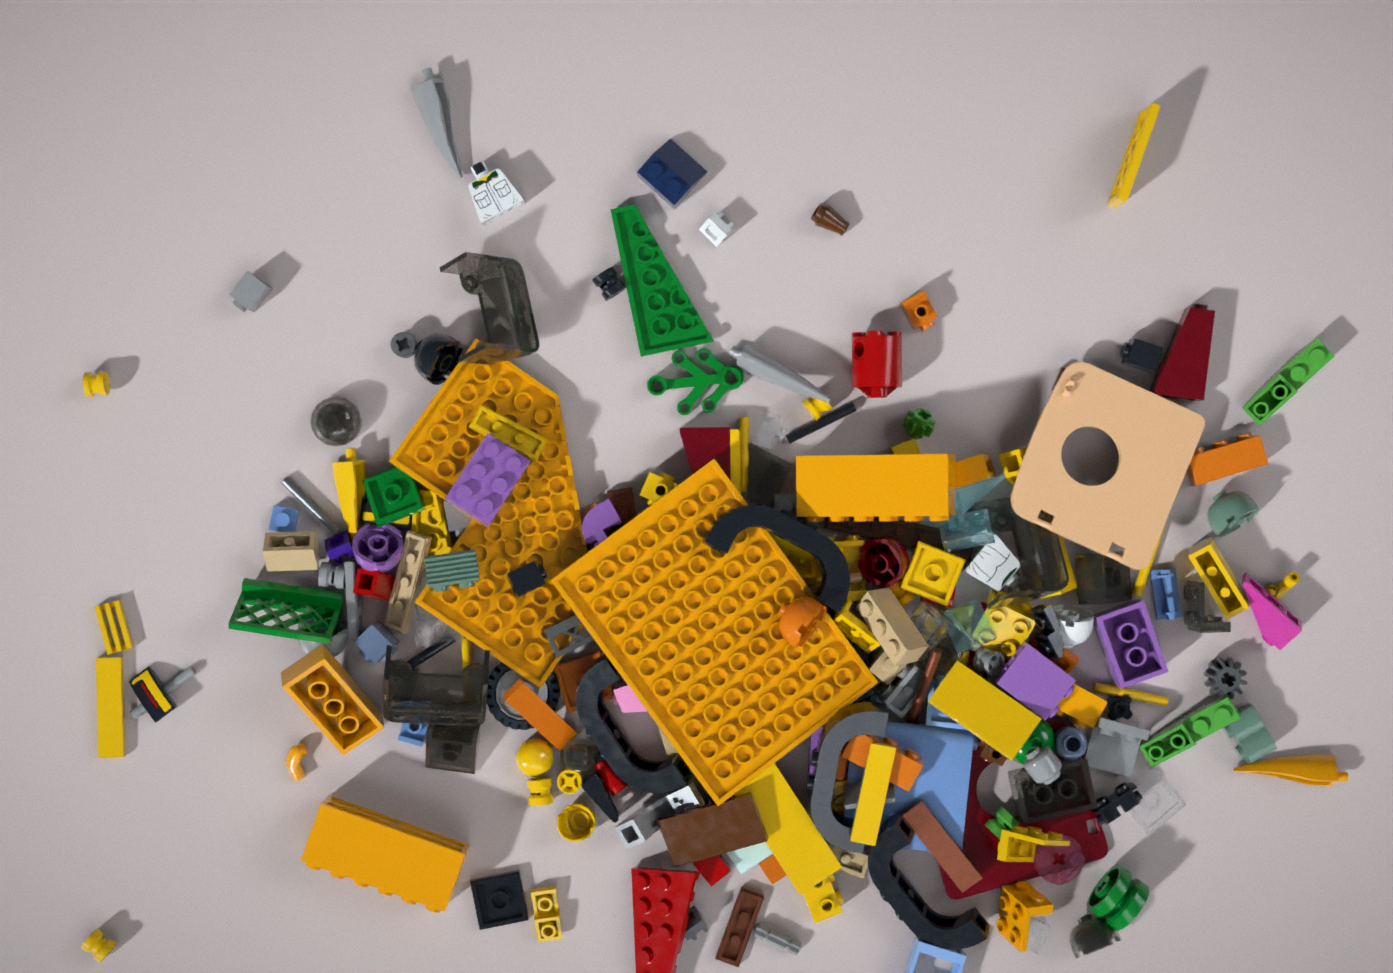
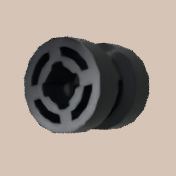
[592,267,626,301]

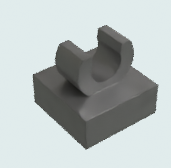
[684,905,708,940]

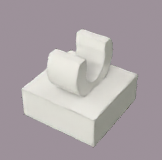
[699,212,733,247]

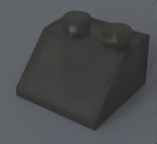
[1075,551,1132,605]
[425,713,481,774]

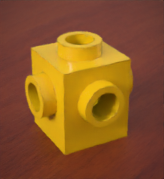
[640,472,677,505]

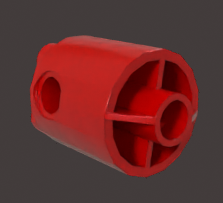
[852,330,902,398]

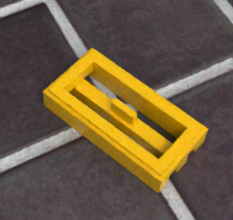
[94,599,134,655]

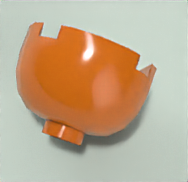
[778,596,827,648]

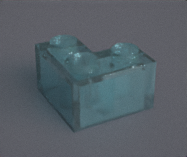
[938,491,995,552]

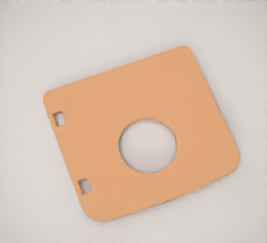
[1010,362,1205,570]

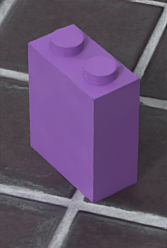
[993,641,1076,720]

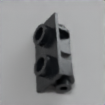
[1089,782,1143,826]

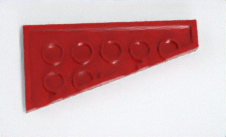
[631,867,700,973]

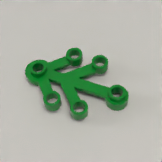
[647,348,744,415]

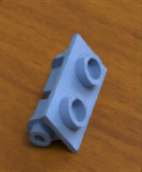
[1150,567,1182,620]

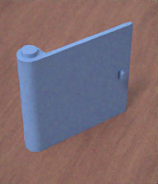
[844,721,978,851]

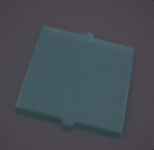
[940,598,996,655]

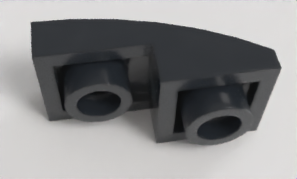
[1031,604,1063,658]

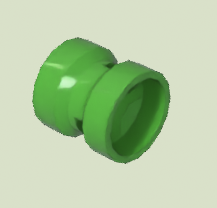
[984,806,1020,839]

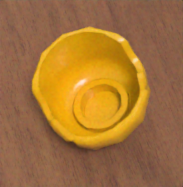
[516,738,554,777]
[557,803,597,842]

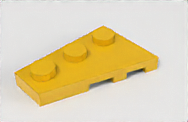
[411,489,453,556]

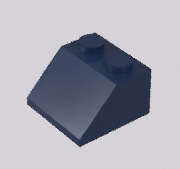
[637,139,707,210]

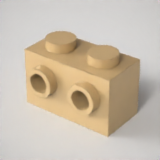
[263,531,320,572]

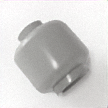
[1023,746,1062,785]

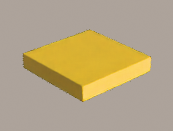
[899,541,966,606]

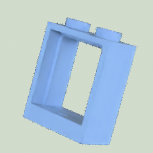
[904,936,967,973]

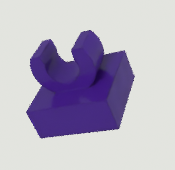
[324,530,354,564]

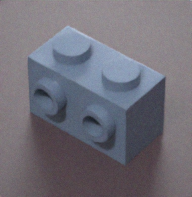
[354,621,400,664]

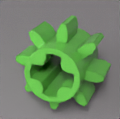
[903,408,936,439]

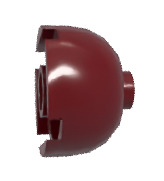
[858,536,909,588]

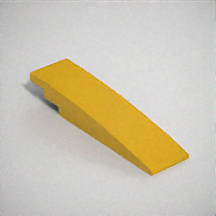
[734,763,842,895]

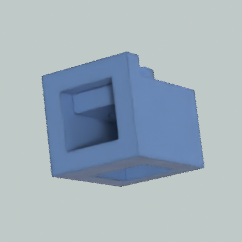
[398,706,433,747]

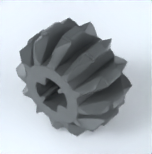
[1204,657,1247,699]

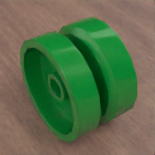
[1087,865,1150,931]

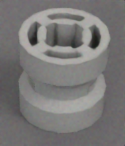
[318,562,346,589]

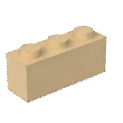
[856,587,929,666]

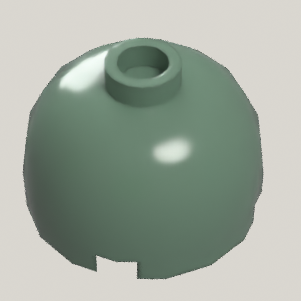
[1207,490,1260,537]

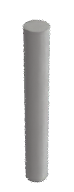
[130,666,196,719]

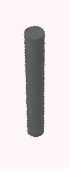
[281,476,342,535]

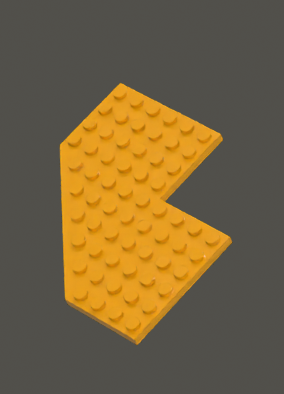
[389,339,587,688]

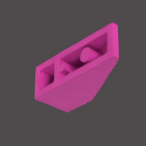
[1242,572,1302,650]

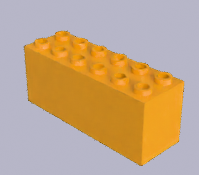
[796,454,956,522]
[300,795,470,913]

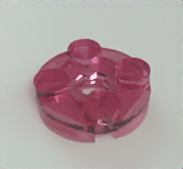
[1033,834,1085,885]

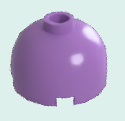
[353,523,403,573]

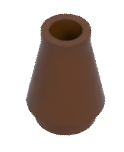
[811,203,850,236]

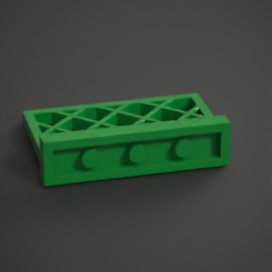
[228,578,344,644]

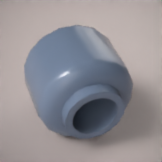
[1054,726,1087,760]

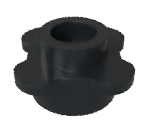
[1107,695,1133,721]

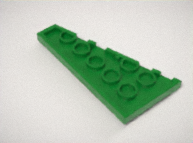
[610,204,714,357]

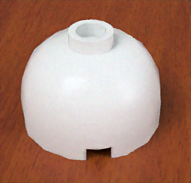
[1052,604,1094,649]

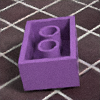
[445,433,531,527]
[1093,599,1169,689]

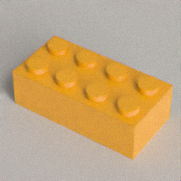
[281,644,384,755]

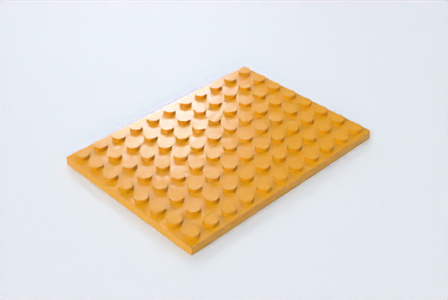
[550,459,879,806]

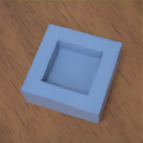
[268,505,300,532]

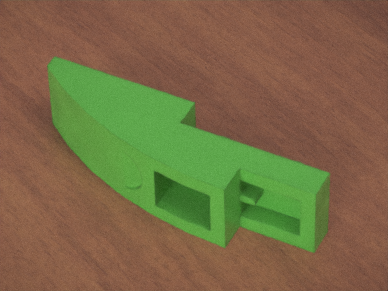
[1242,338,1335,426]
[1139,695,1241,767]

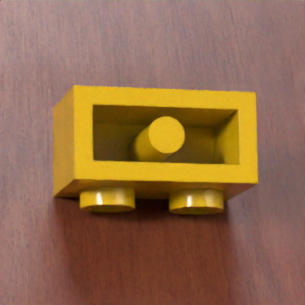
[803,874,844,923]

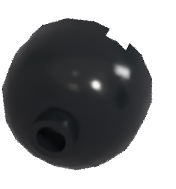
[414,333,463,385]

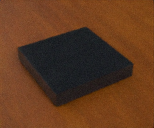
[470,870,529,930]

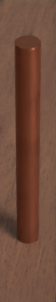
[906,647,942,724]

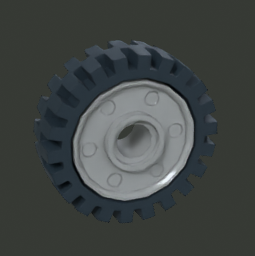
[485,662,560,730]

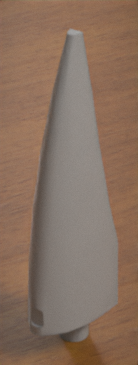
[411,68,463,178]
[729,345,832,403]

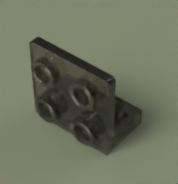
[1183,580,1231,633]

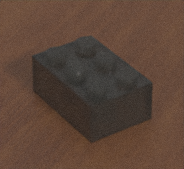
[1007,756,1097,825]

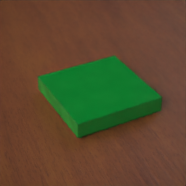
[362,467,426,527]

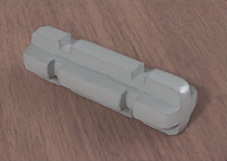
[754,923,801,955]

